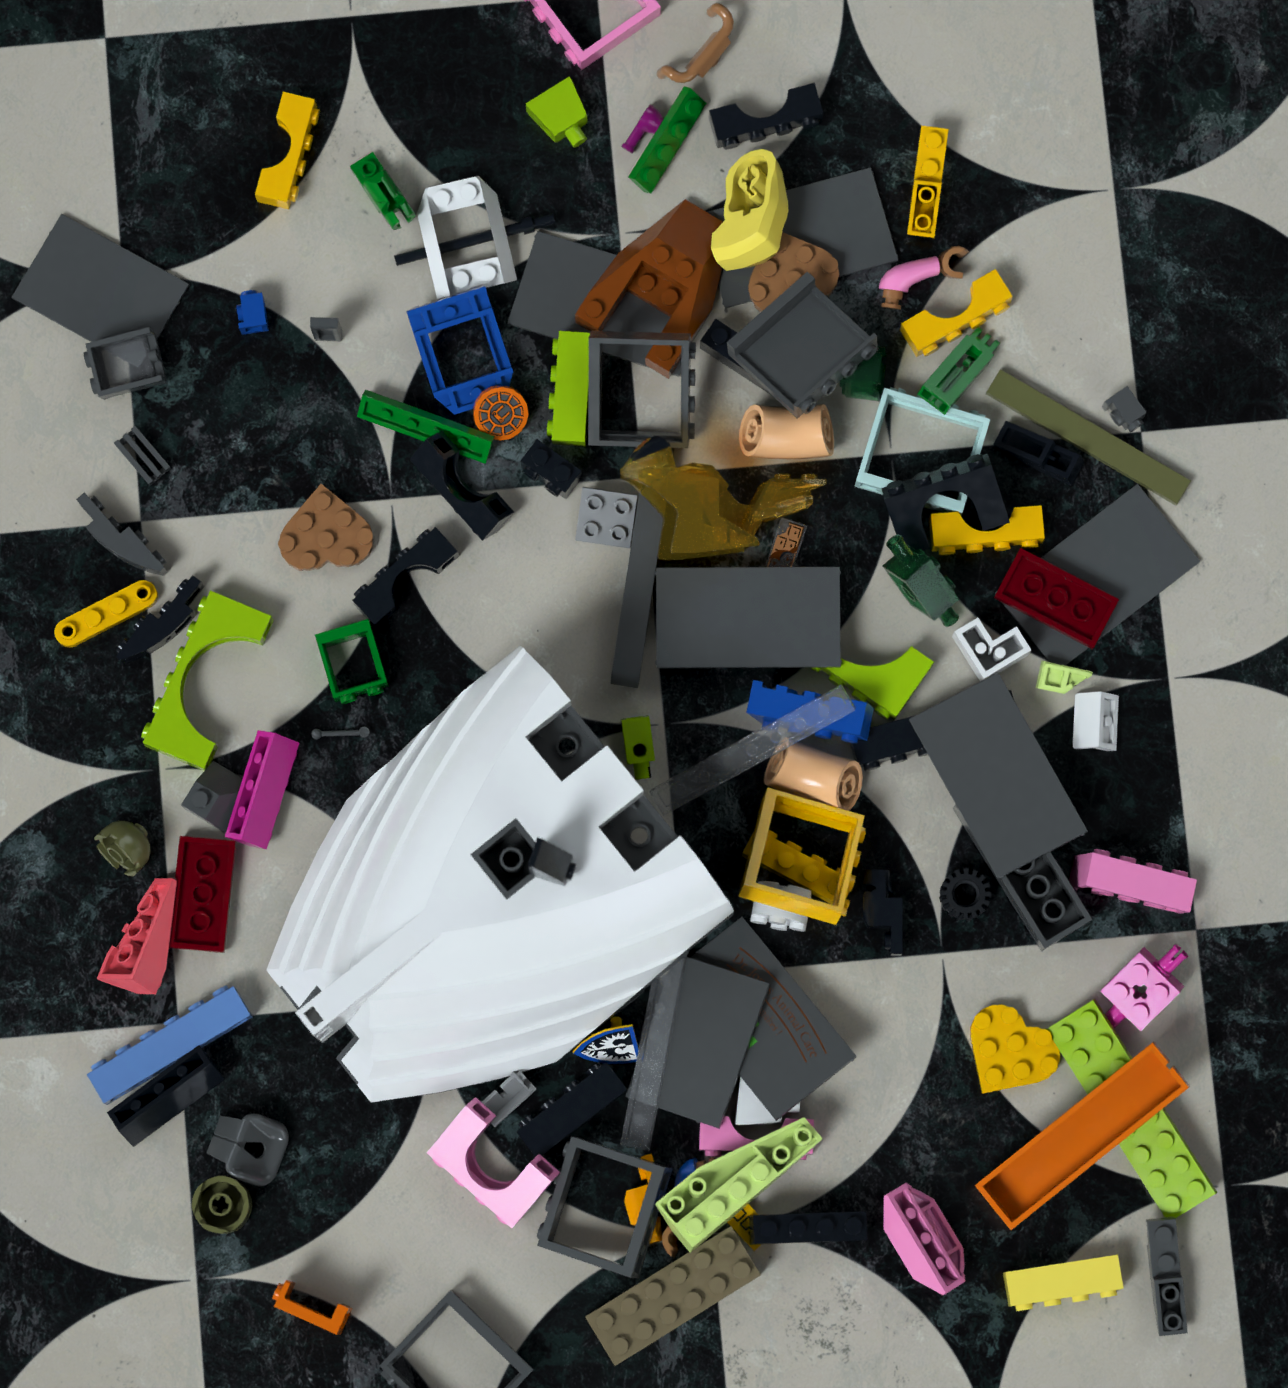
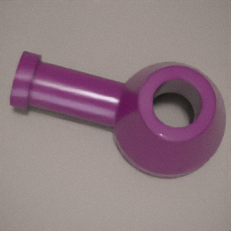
[621,104,664,154]

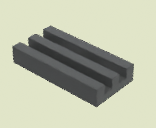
[114,426,171,486]

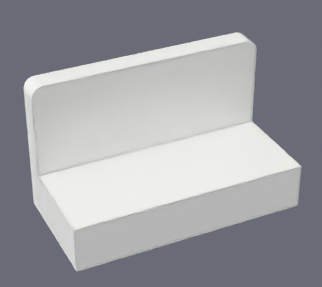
[1073,691,1119,751]

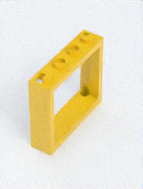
[738,787,866,925]

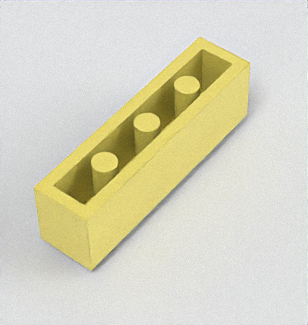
[1003,1255,1124,1311]

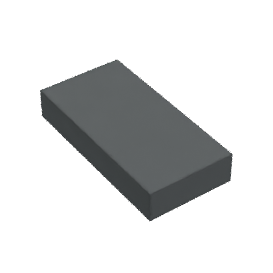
[310,317,342,341]

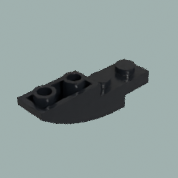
[116,575,204,664]

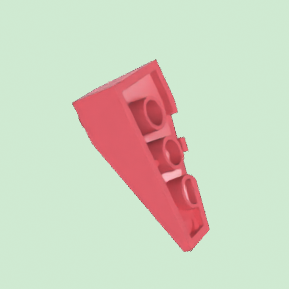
[97,878,177,995]

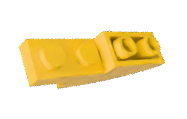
[907,125,949,238]

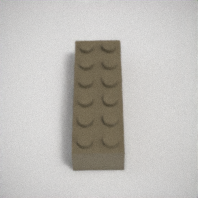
[585,1226,761,1366]

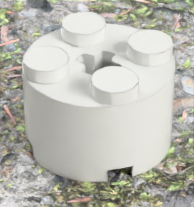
[750,881,812,932]

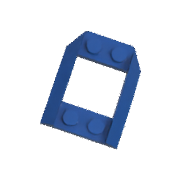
[406,286,513,415]

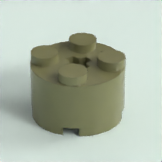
[192,1176,252,1234]

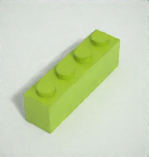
[547,331,590,446]

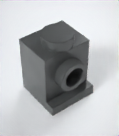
[1102,386,1147,433]

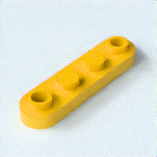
[54,580,158,647]

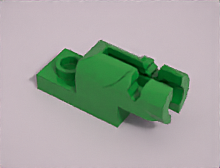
[350,152,416,230]

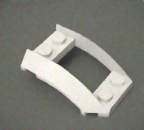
[417,176,517,299]

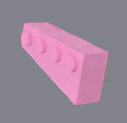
[1069,849,1197,914]

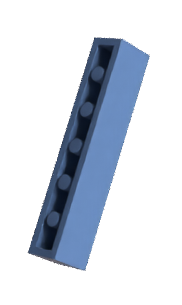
[87,985,253,1105]

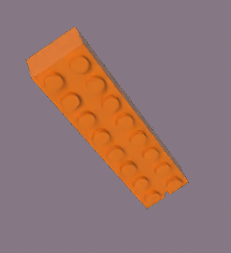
[975,1041,1190,1230]

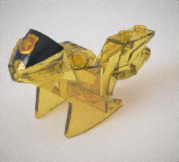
[620,435,827,560]

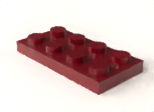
[994,548,1119,650]
[169,836,237,953]

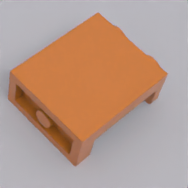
[272,1280,353,1335]

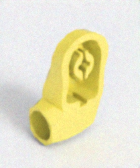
[711,149,789,271]

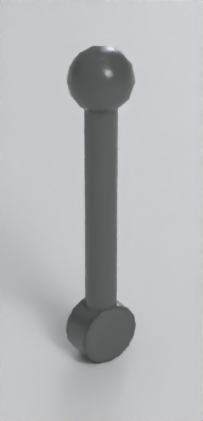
[311,727,370,739]

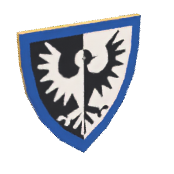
[573,1017,640,1064]

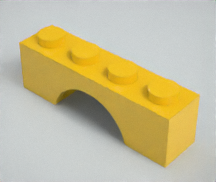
[255,92,320,209]
[900,269,1013,357]
[929,505,1045,555]

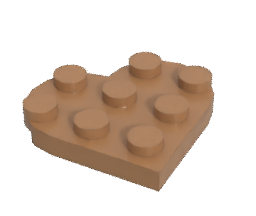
[748,232,839,312]
[278,484,374,571]

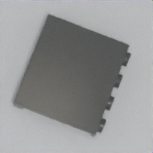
[727,272,877,419]

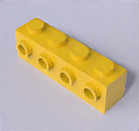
[742,830,855,905]

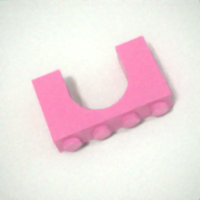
[427,1097,560,1228]

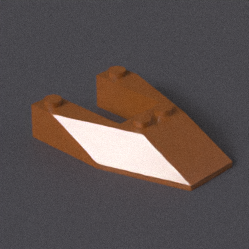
[575,199,723,379]

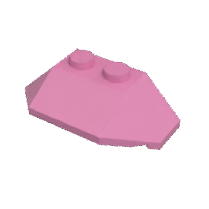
[884,1183,965,1295]

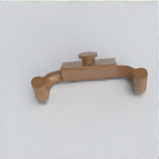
[657,3,734,83]

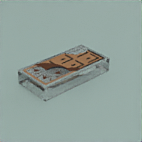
[765,517,807,567]

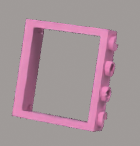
[524,0,661,70]

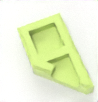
[1035,661,1093,694]

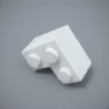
[952,618,1031,682]

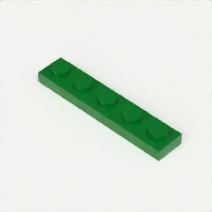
[357,389,495,464]

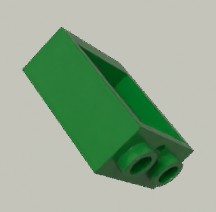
[315,619,389,704]

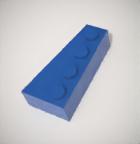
[746,680,874,743]

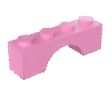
[699,1116,814,1160]

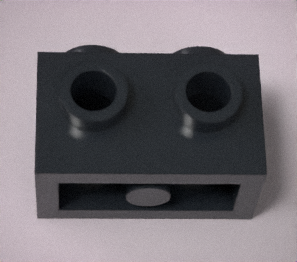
[521,439,582,499]

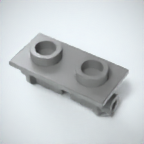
[481,1070,537,1127]

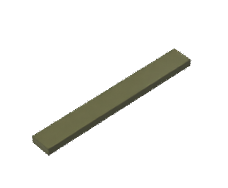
[986,369,1191,506]

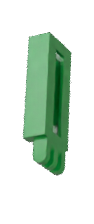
[917,326,1000,415]

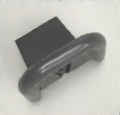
[207,1113,289,1187]

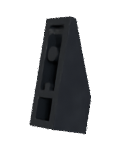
[528,838,576,886]

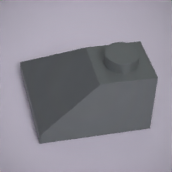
[181,761,243,834]

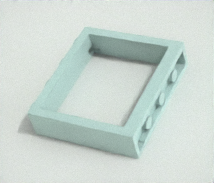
[855,387,990,515]

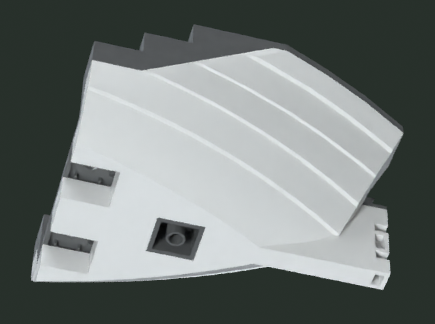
[266,646,734,1103]

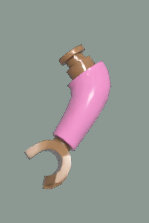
[879,246,969,310]

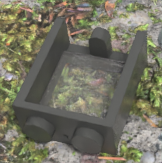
[83,327,168,400]

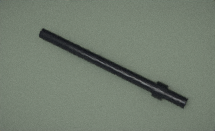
[394,213,556,266]

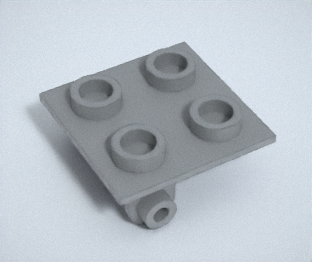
[575,487,637,548]

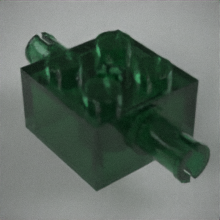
[882,534,959,627]

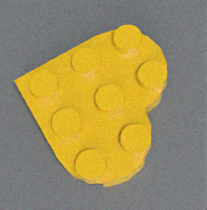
[970,1005,1060,1094]

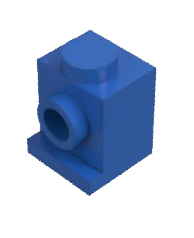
[236,290,269,335]

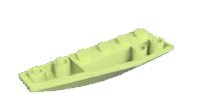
[655,1117,823,1253]

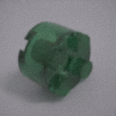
[840,345,887,401]

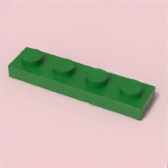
[628,86,707,194]

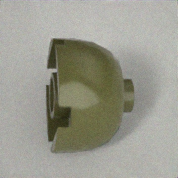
[94,820,151,876]

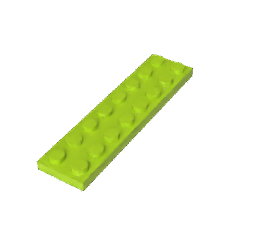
[1046,999,1217,1218]

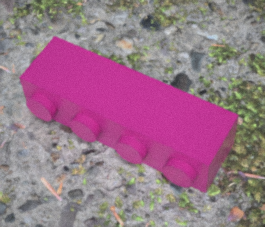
[225,730,299,850]

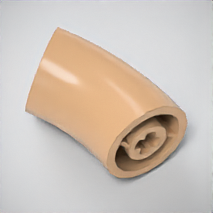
[739,404,834,459]
[764,737,863,811]

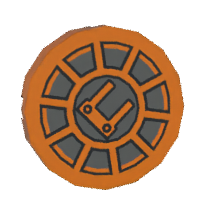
[473,385,529,441]

